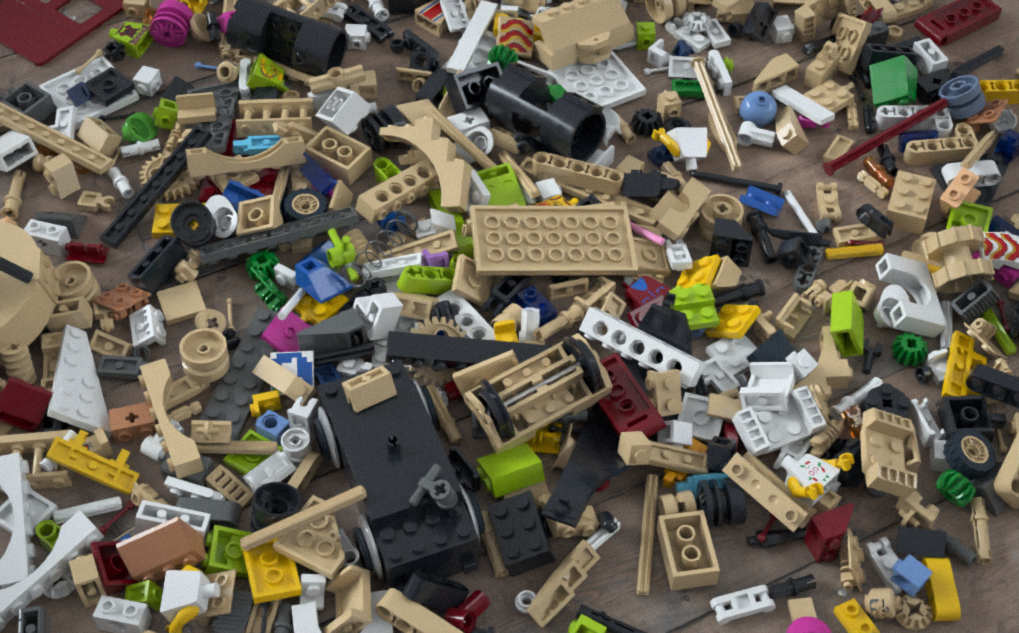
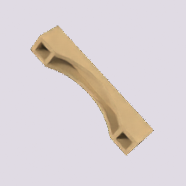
[186,136,306,179]
[138,358,204,479]

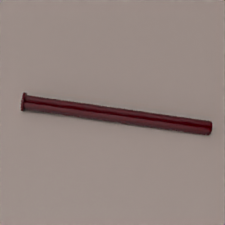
[823,98,949,176]

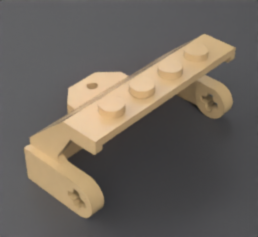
[531,0,634,71]

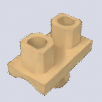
[190,420,232,444]
[895,490,940,529]

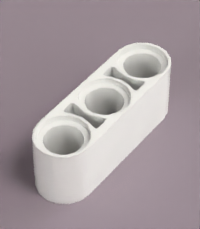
[941,160,1001,187]

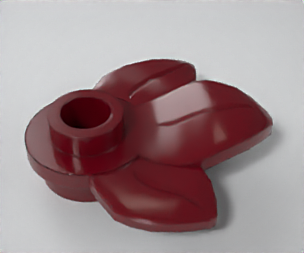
[856,6,883,23]

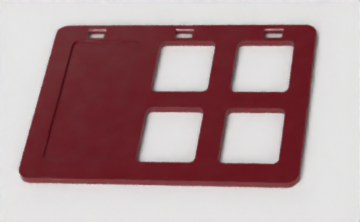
[0,0,124,66]

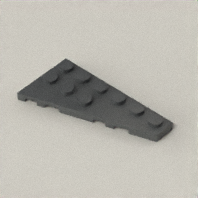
[187,79,240,154]

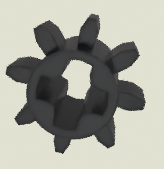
[103,40,127,63]
[431,300,459,323]

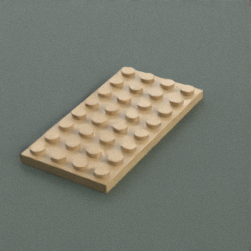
[470,205,639,276]

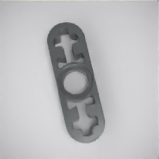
[792,246,823,294]

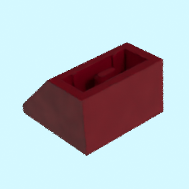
[0,377,53,433]

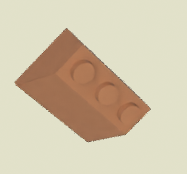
[116,517,206,583]

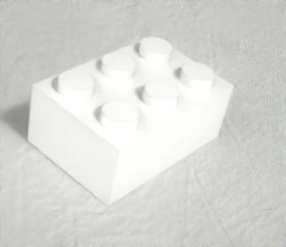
[315,87,371,135]

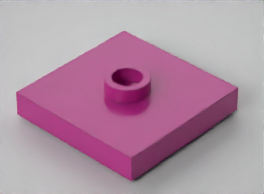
[260,306,311,352]

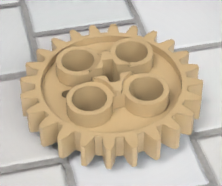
[139,151,203,201]
[409,316,467,385]

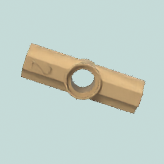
[308,64,366,94]

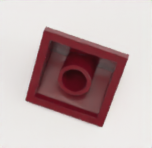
[90,541,139,596]

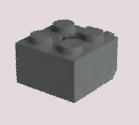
[0,81,56,122]

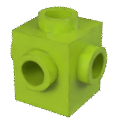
[152,98,178,130]

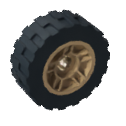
[284,188,327,223]
[943,428,997,480]

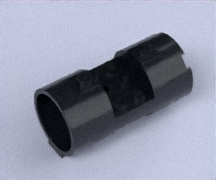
[226,0,350,77]
[485,63,606,161]

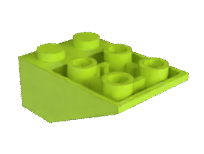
[476,162,527,206]

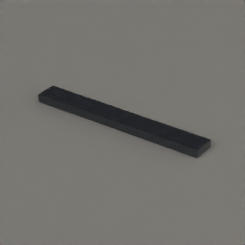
[99,125,212,249]

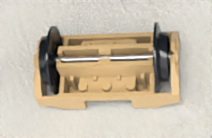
[464,333,613,455]

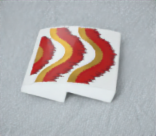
[979,232,1019,269]

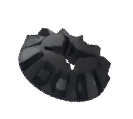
[662,117,692,134]

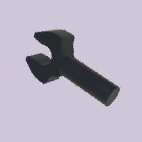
[862,339,883,375]

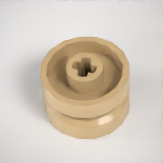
[645,0,686,24]
[698,194,744,242]
[57,261,101,307]
[179,328,230,383]

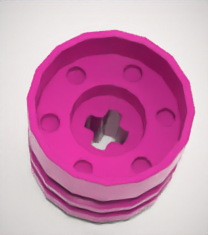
[149,0,193,48]

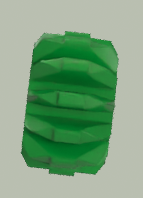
[487,44,518,73]
[245,249,280,283]
[891,332,928,367]
[936,469,976,507]

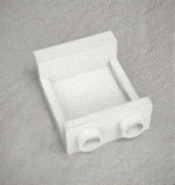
[739,362,796,411]

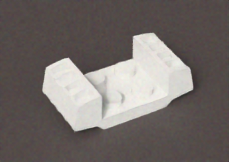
[731,385,827,457]

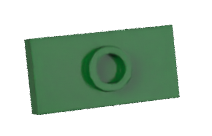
[671,79,705,98]

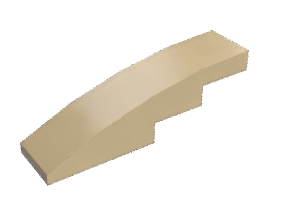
[526,540,601,628]

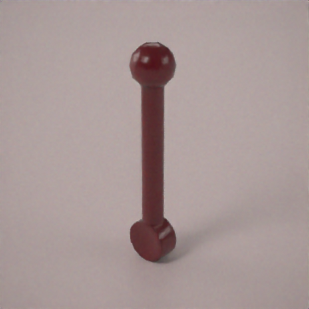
[847,239,885,247]
[996,299,1010,333]
[98,500,135,535]
[757,513,778,542]

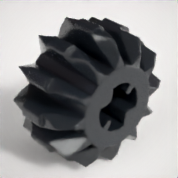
[631,107,663,138]

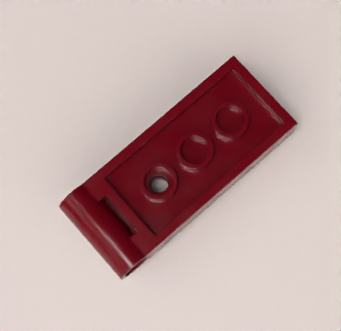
[914,0,1002,47]
[591,352,666,439]

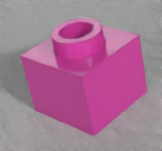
[993,264,1019,288]

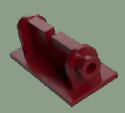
[65,241,110,264]

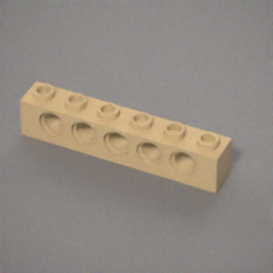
[355,157,440,224]

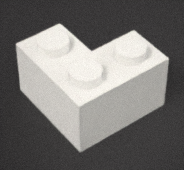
[353,292,403,341]

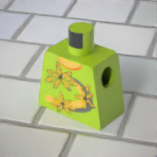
[246,53,291,92]

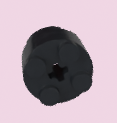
[861,383,910,422]

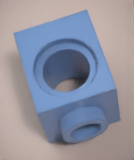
[255,409,291,446]
[890,554,933,598]

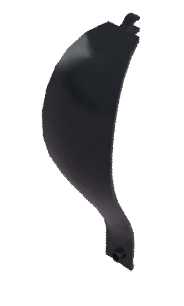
[540,292,693,528]

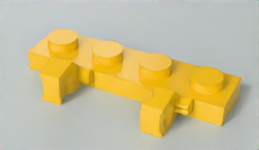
[941,330,987,398]
[45,429,140,496]

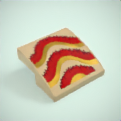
[496,15,534,58]

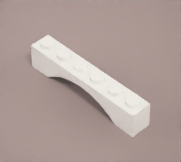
[0,452,37,589]
[0,510,104,631]

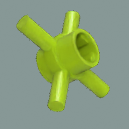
[326,228,359,282]

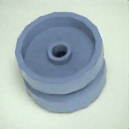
[939,75,986,120]

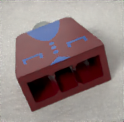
[622,275,672,310]

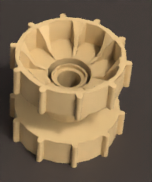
[923,224,995,295]

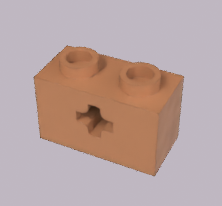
[108,402,158,443]

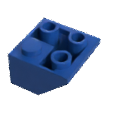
[295,257,354,304]

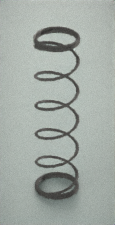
[343,210,419,288]

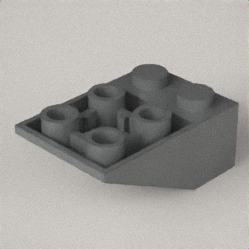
[297,307,367,354]

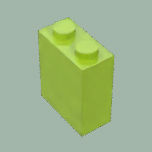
[830,290,864,358]
[475,442,545,498]

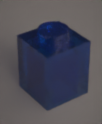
[995,128,1019,163]

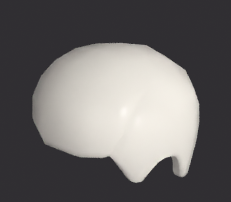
[988,109,1017,135]

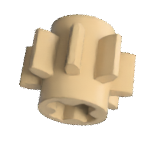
[173,259,199,284]

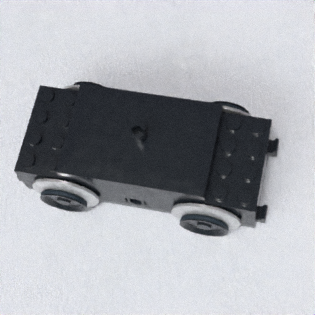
[312,360,485,592]

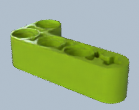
[396,254,461,295]

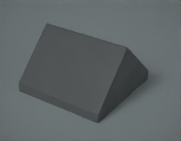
[34,211,87,239]
[968,462,1008,517]

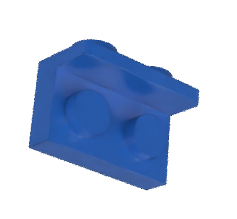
[222,180,266,213]
[739,185,785,217]

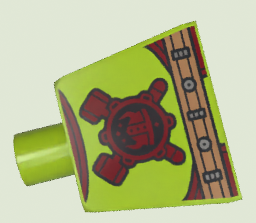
[109,22,154,59]

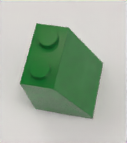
[869,55,918,108]

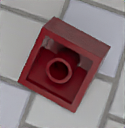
[804,503,854,563]

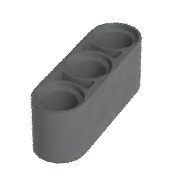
[175,497,242,530]

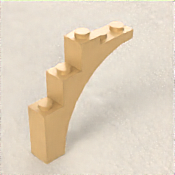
[379,116,472,213]
[792,326,853,404]

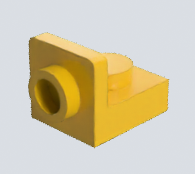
[494,319,519,343]
[250,390,282,419]

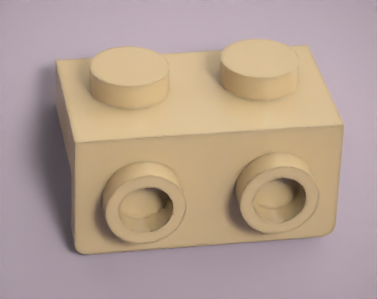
[645,369,682,416]

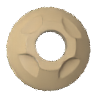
[190,13,211,42]

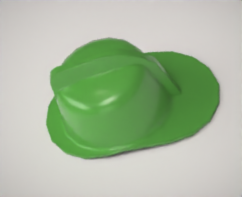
[122,112,158,144]

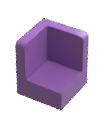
[422,249,449,267]

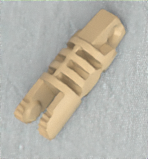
[809,419,844,458]

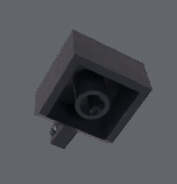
[937,395,1007,444]

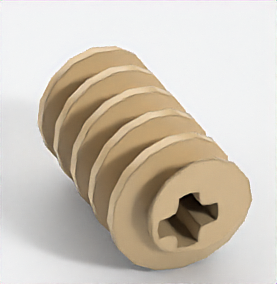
[341,229,379,270]
[195,309,226,333]
[0,342,37,385]

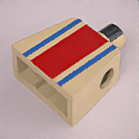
[415,0,449,38]

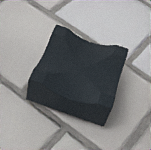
[746,329,798,363]

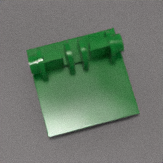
[250,267,288,312]

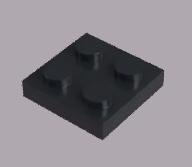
[85,67,135,107]

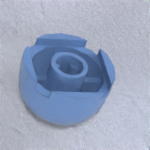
[739,91,777,129]

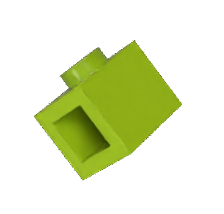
[635,22,656,50]

